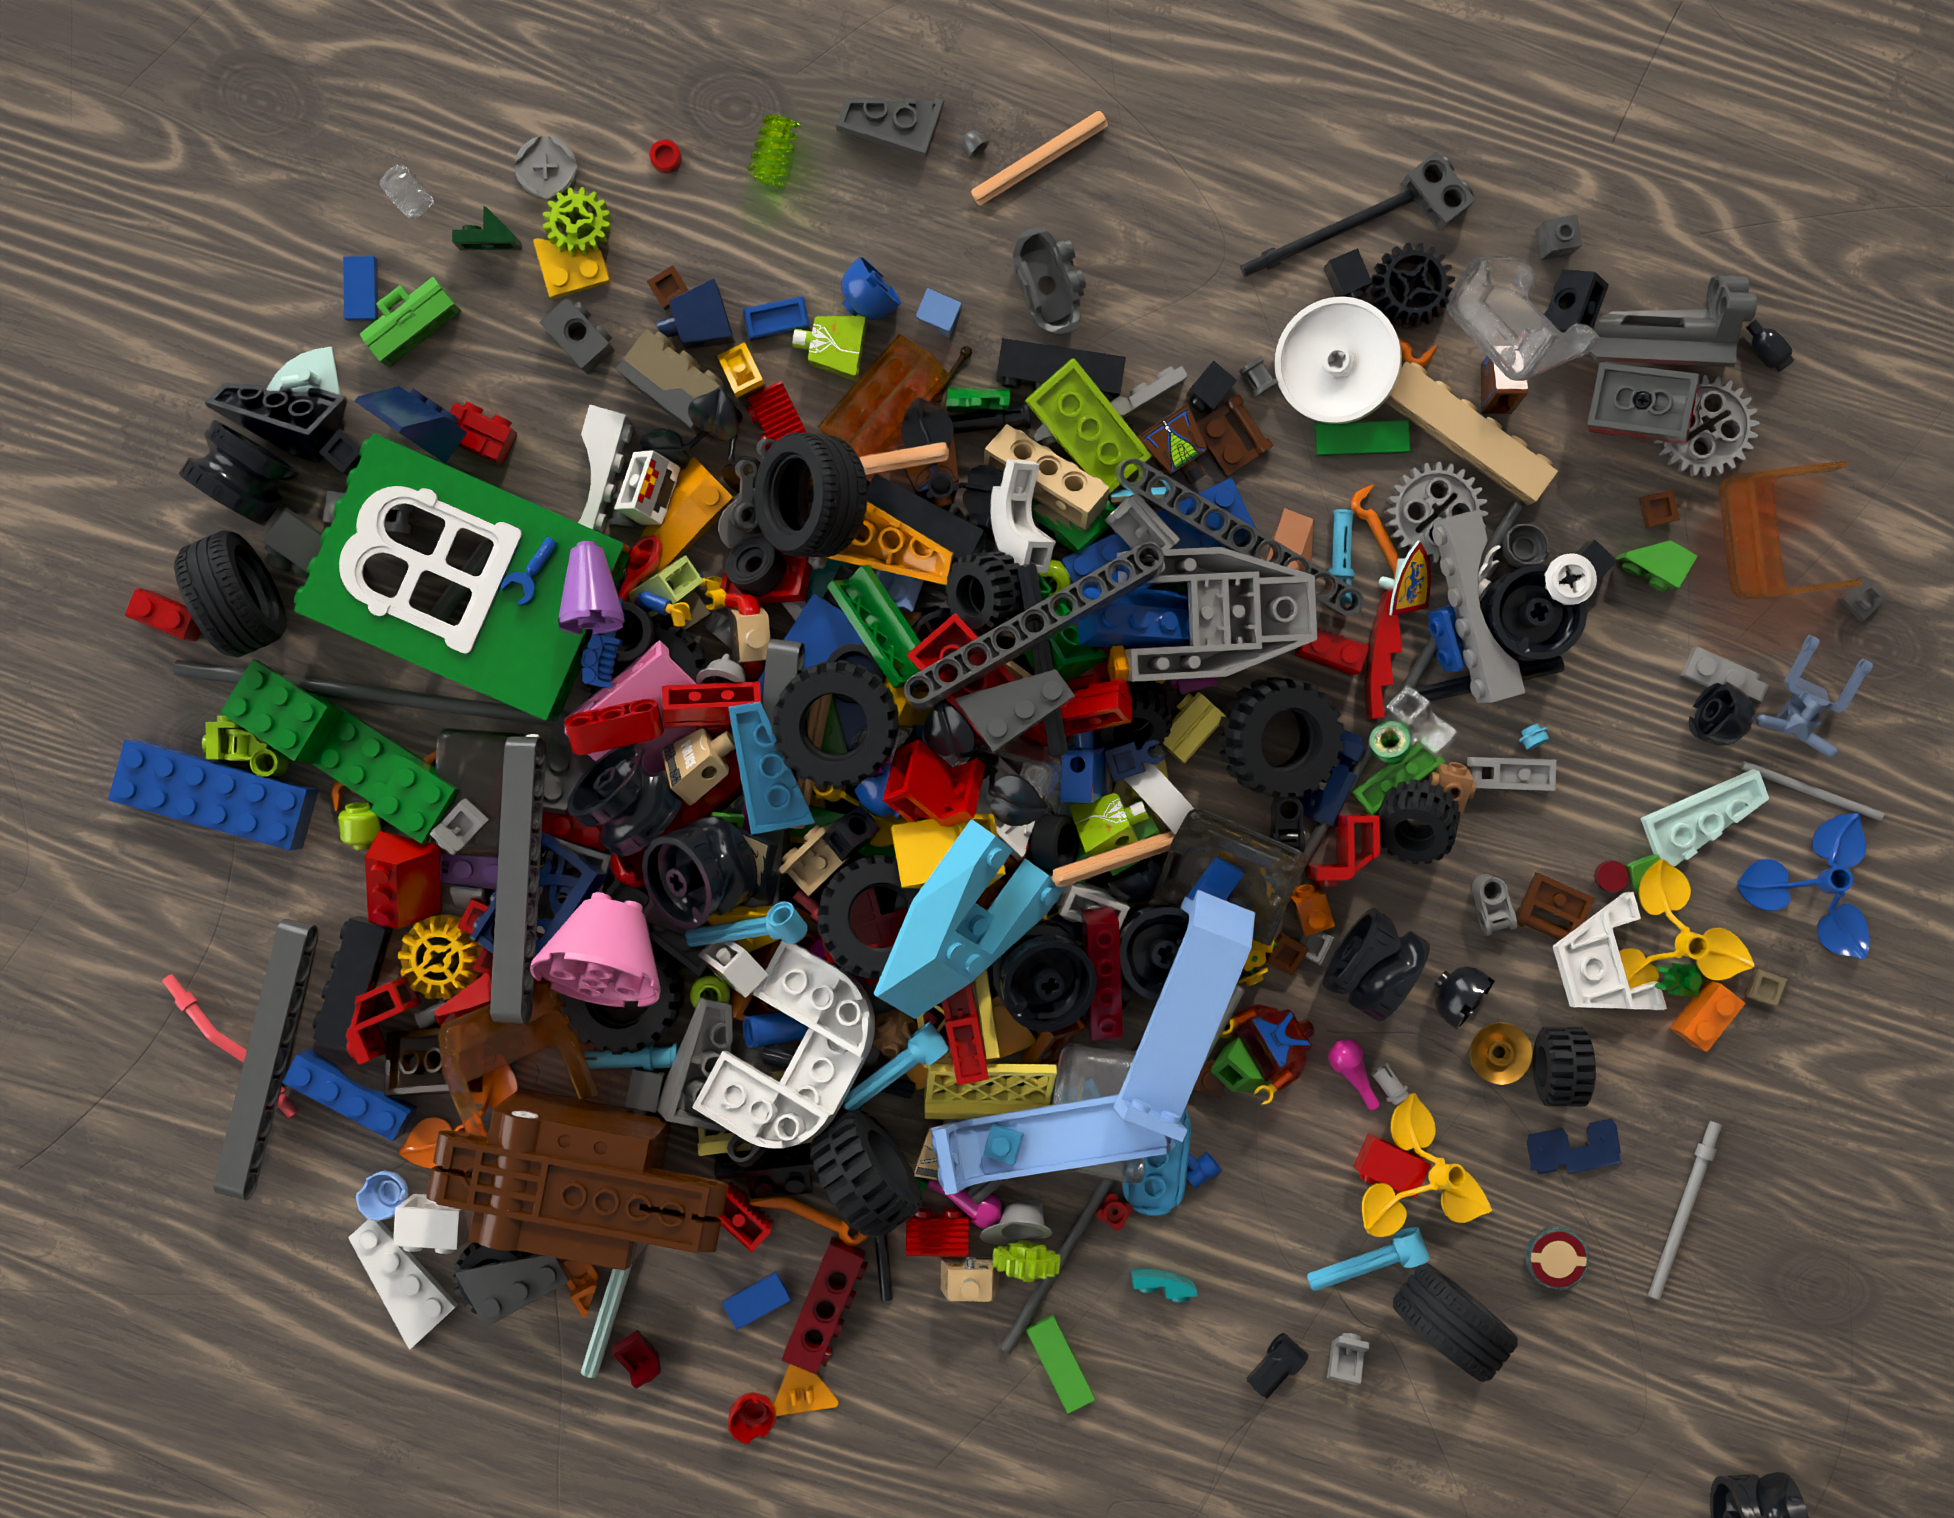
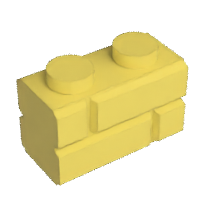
[1161,692,1226,763]

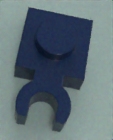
[1104,739,1165,782]

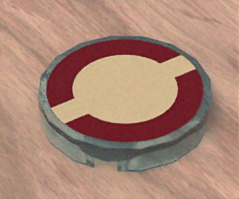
[1525,1226,1589,1290]

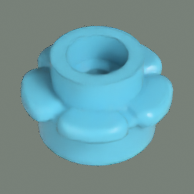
[1519,724,1550,750]

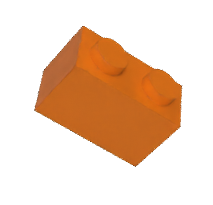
[1669,980,1746,1052]

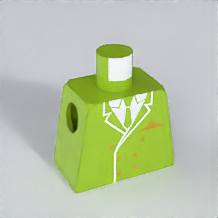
[792,316,867,381]
[1069,793,1149,857]

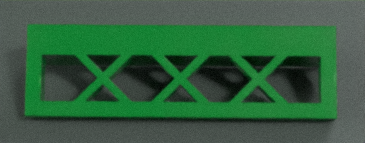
[827,565,921,688]

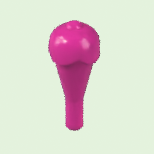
[1328,1039,1380,1110]
[927,1179,1002,1229]

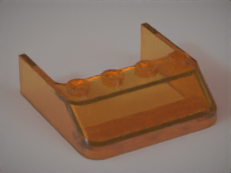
[1719,461,1862,600]
[438,983,599,1137]

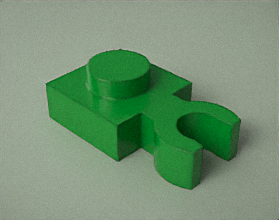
[1655,963,1702,997]

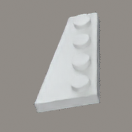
[348,1219,458,1350]

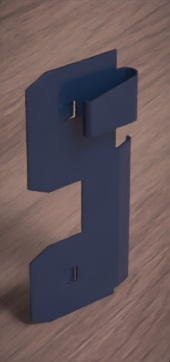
[1293,730,1365,826]
[1527,1119,1622,1174]

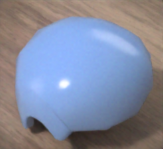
[356,1170,409,1221]

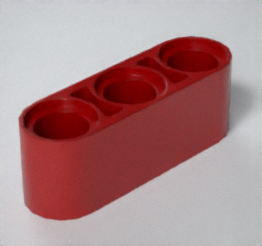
[564,699,664,755]

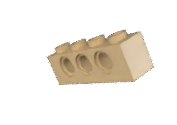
[984,424,1110,530]

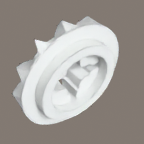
[1544,554,1597,605]

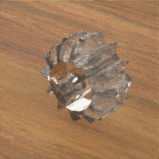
[380,163,433,220]

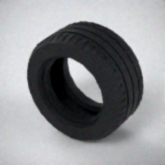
[754,432,868,557]
[174,530,286,658]
[1393,1263,1518,1382]

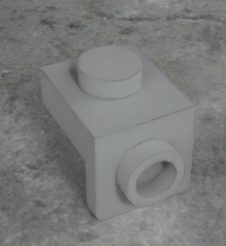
[430,798,489,855]
[1327,1333,1370,1385]

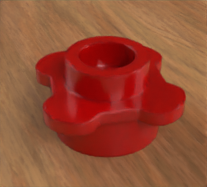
[1096,1193,1133,1230]

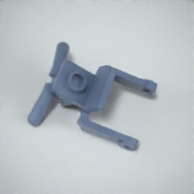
[1756,635,1873,758]

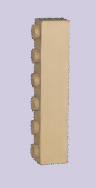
[1385,361,1558,505]

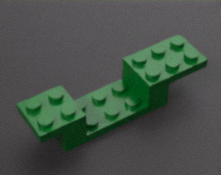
[220,659,459,844]

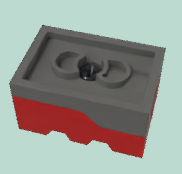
[1587,362,1700,445]

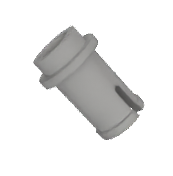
[1371,1063,1409,1105]

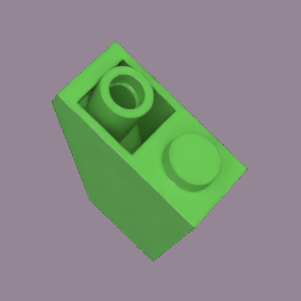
[1616,540,1697,592]
[1210,1035,1285,1093]

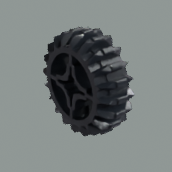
[1370,242,1455,328]

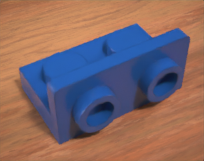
[1427,604,1465,672]

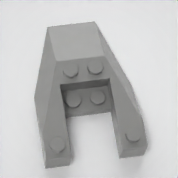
[1117,547,1317,682]

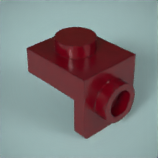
[612,1330,661,1389]

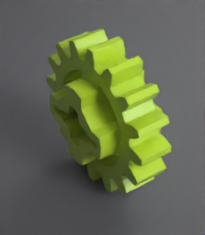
[543,187,612,257]
[992,1240,1061,1282]

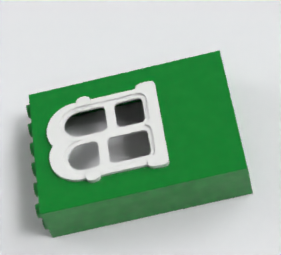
[294,432,632,722]

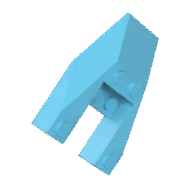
[873,819,1066,1019]

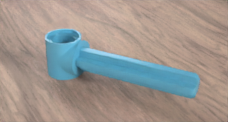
[685,901,807,947]
[842,1022,950,1111]
[1307,1227,1430,1291]

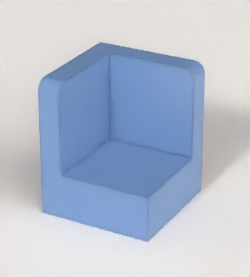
[916,288,962,338]

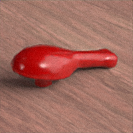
[617,535,663,602]

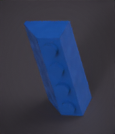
[1077,588,1190,649]

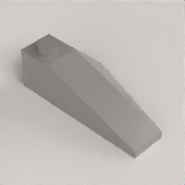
[657,998,733,1132]

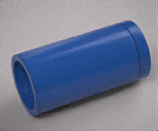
[743,1011,809,1048]

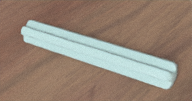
[581,1265,632,1378]

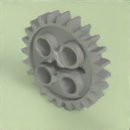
[1654,375,1760,478]
[1384,462,1488,564]

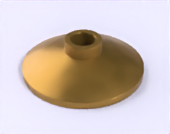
[1469,1022,1533,1085]

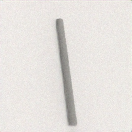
[1740,761,1884,821]

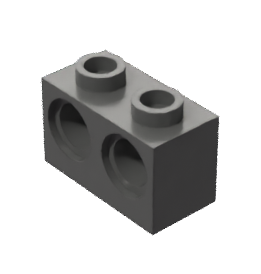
[1401,151,1475,231]

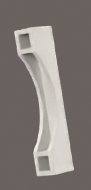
[578,405,633,533]

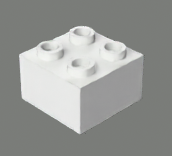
[393,1194,474,1254]

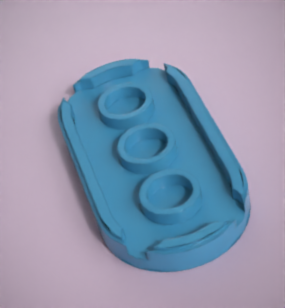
[1123,1108,1191,1216]

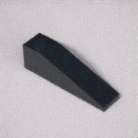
[205,383,347,463]

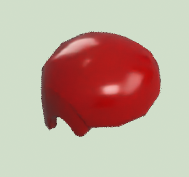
[610,846,647,888]
[728,1392,776,1444]

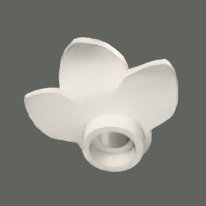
[1478,545,1501,602]

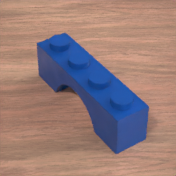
[282,1049,418,1141]

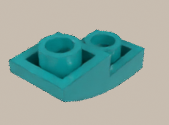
[1130,1269,1198,1302]

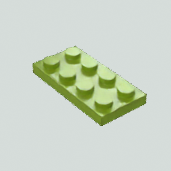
[1025,359,1152,495]

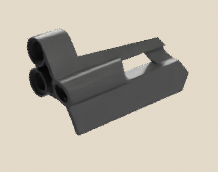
[1582,275,1757,367]

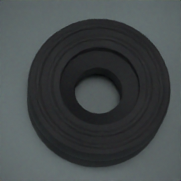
[725,536,786,597]

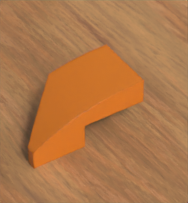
[561,1259,599,1318]

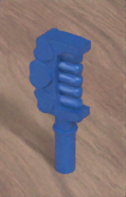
[581,598,623,688]

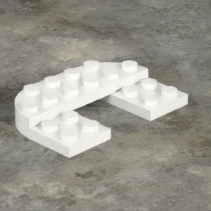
[692,941,875,1148]

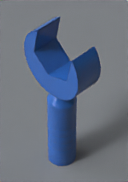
[501,536,558,605]

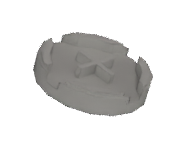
[515,136,578,200]

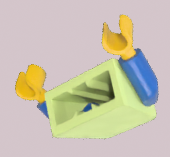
[627,555,722,627]

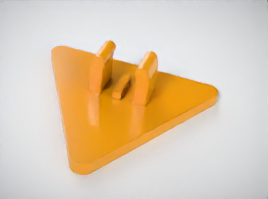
[774,1364,838,1416]

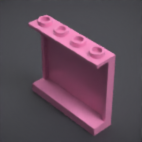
[564,640,733,773]

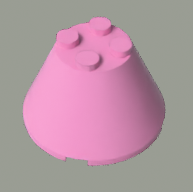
[530,892,661,1007]

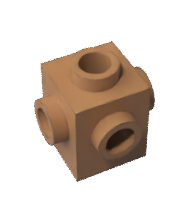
[1429,762,1476,815]
[872,1009,918,1060]

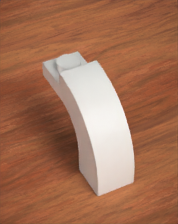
[990,459,1055,573]
[1122,762,1209,847]

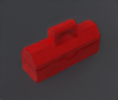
[1032,673,1132,741]
[662,682,761,734]

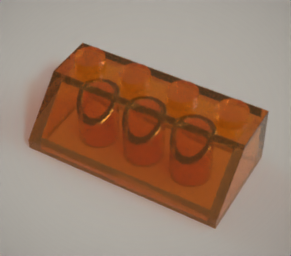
[818,334,951,457]

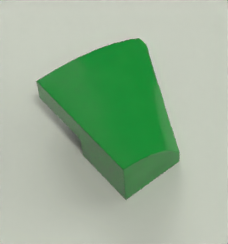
[946,387,1010,413]

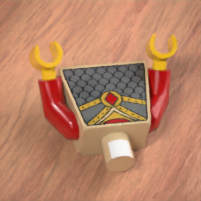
[705,589,770,681]

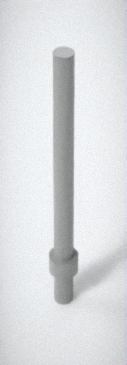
[1648,1120,1722,1300]

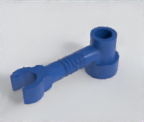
[1186,1152,1222,1189]

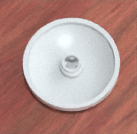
[1275,297,1402,424]

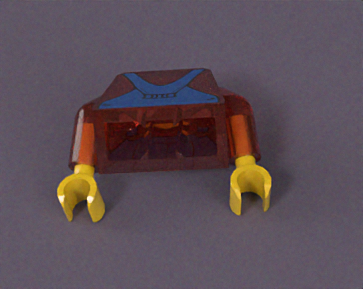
[1220,1004,1314,1105]

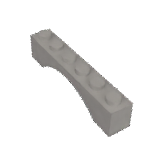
[1432,509,1525,703]

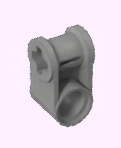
[1472,874,1517,937]

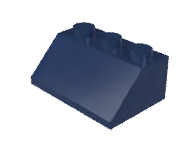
[354,386,467,463]

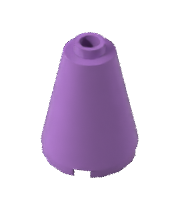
[558,541,625,634]

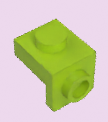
[202,716,243,759]

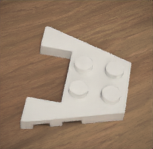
[1553,892,1667,1010]

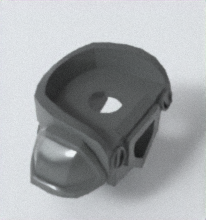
[1012,226,1086,335]

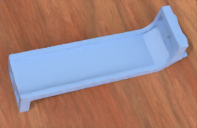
[1114,890,1255,1142]
[931,1094,1176,1195]

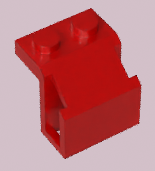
[882,740,986,827]
[1306,814,1380,886]
[346,977,422,1065]

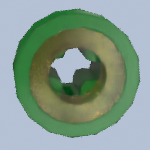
[1369,721,1412,765]

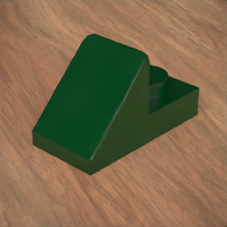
[452,205,522,250]

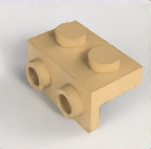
[778,824,854,896]

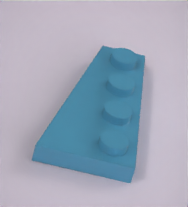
[728,701,815,835]

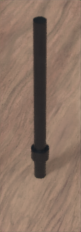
[1240,190,1414,277]

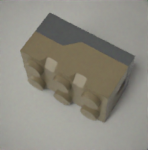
[615,329,727,436]

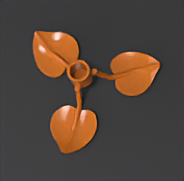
[399,1054,518,1169]

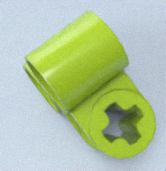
[224,729,289,777]

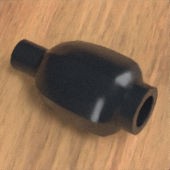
[1745,319,1795,372]

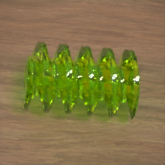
[747,114,801,188]

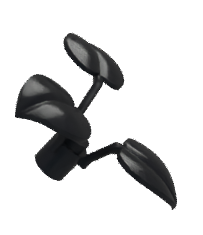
[640,386,761,493]
[901,397,1004,514]
[918,699,1050,826]

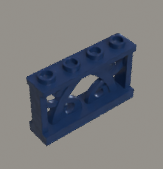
[469,832,609,981]

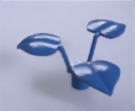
[1737,813,1869,959]

